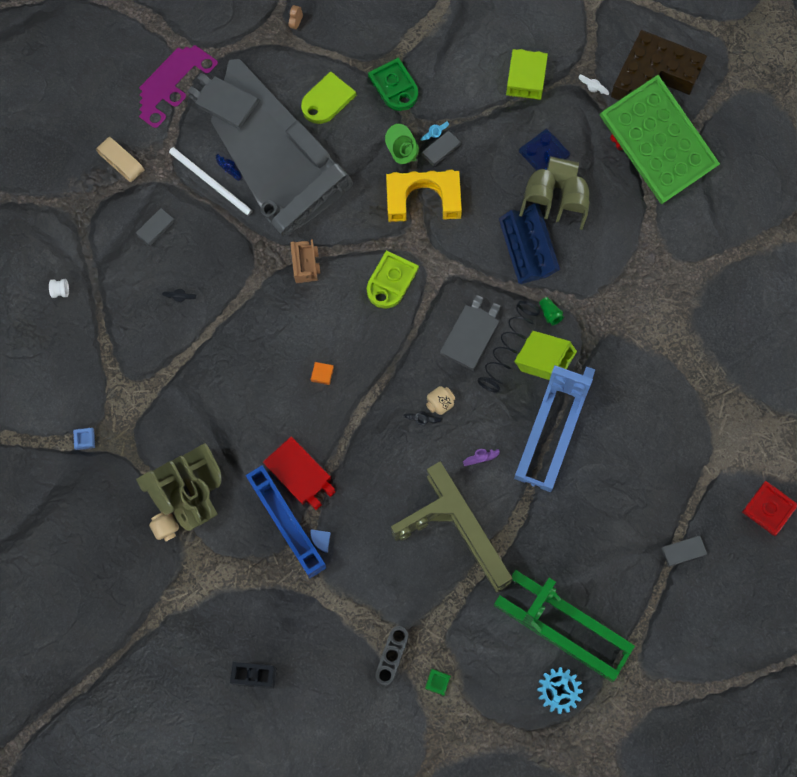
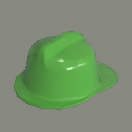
[385,124,419,164]

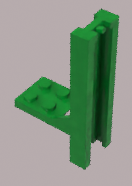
[494,570,635,682]

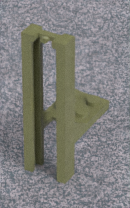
[391,461,513,593]

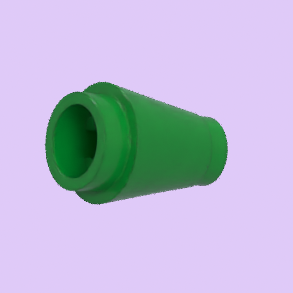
[539,297,564,326]

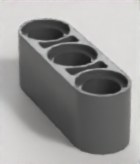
[376,626,408,686]

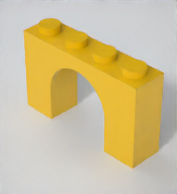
[386,170,462,222]

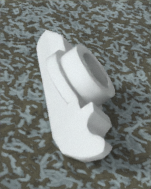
[579,74,609,95]

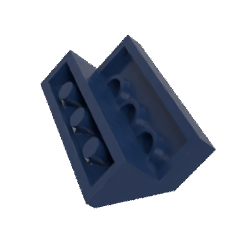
[499,203,560,284]

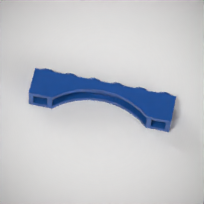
[245,465,327,578]

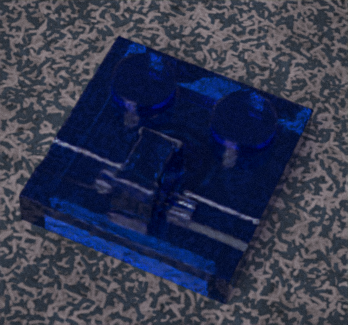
[519,128,570,171]

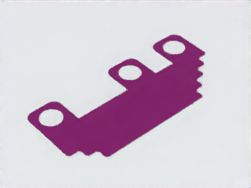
[139,45,218,128]

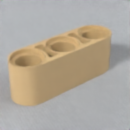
[96,137,145,182]

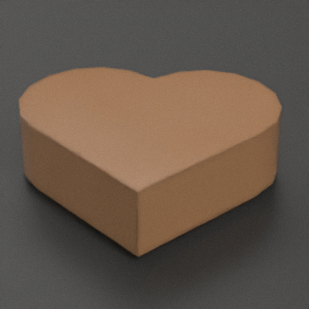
[289,5,303,29]

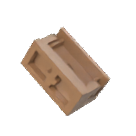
[290,239,321,283]

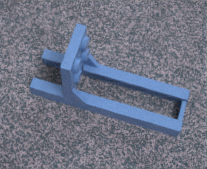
[514,365,595,492]

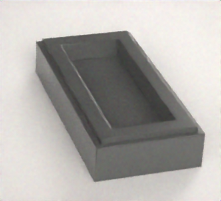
[422,131,461,167]
[136,208,175,247]
[661,536,707,567]

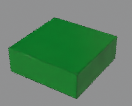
[425,669,451,696]

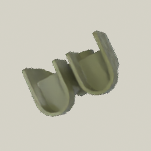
[519,156,590,230]
[136,443,221,531]

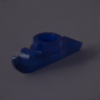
[216,154,241,181]

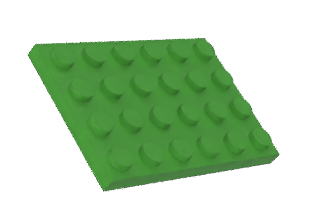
[599,75,720,205]

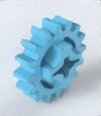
[537,667,583,714]

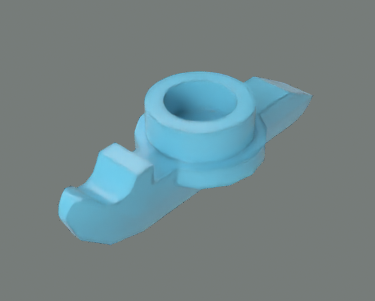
[421,121,449,141]

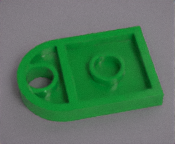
[368,57,418,111]

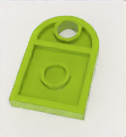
[301,71,356,124]
[367,250,419,309]

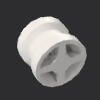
[49,279,69,298]

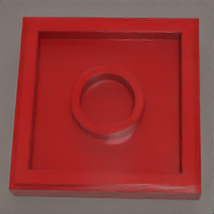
[742,481,797,536]

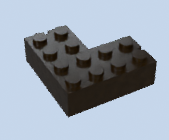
[611,30,707,100]

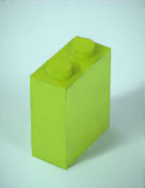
[506,49,548,100]
[514,331,577,380]

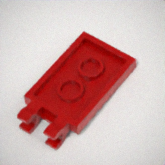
[263,436,336,510]

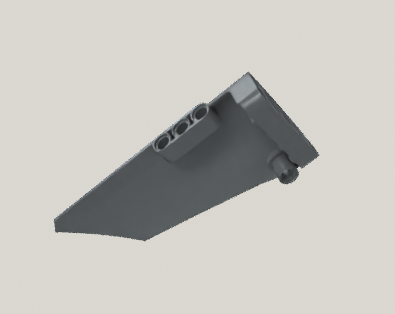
[211,59,353,236]

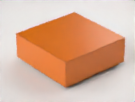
[311,362,334,385]

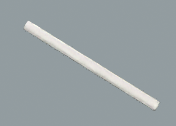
[169,147,252,216]

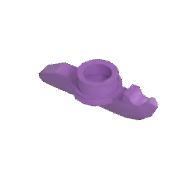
[463,449,500,466]

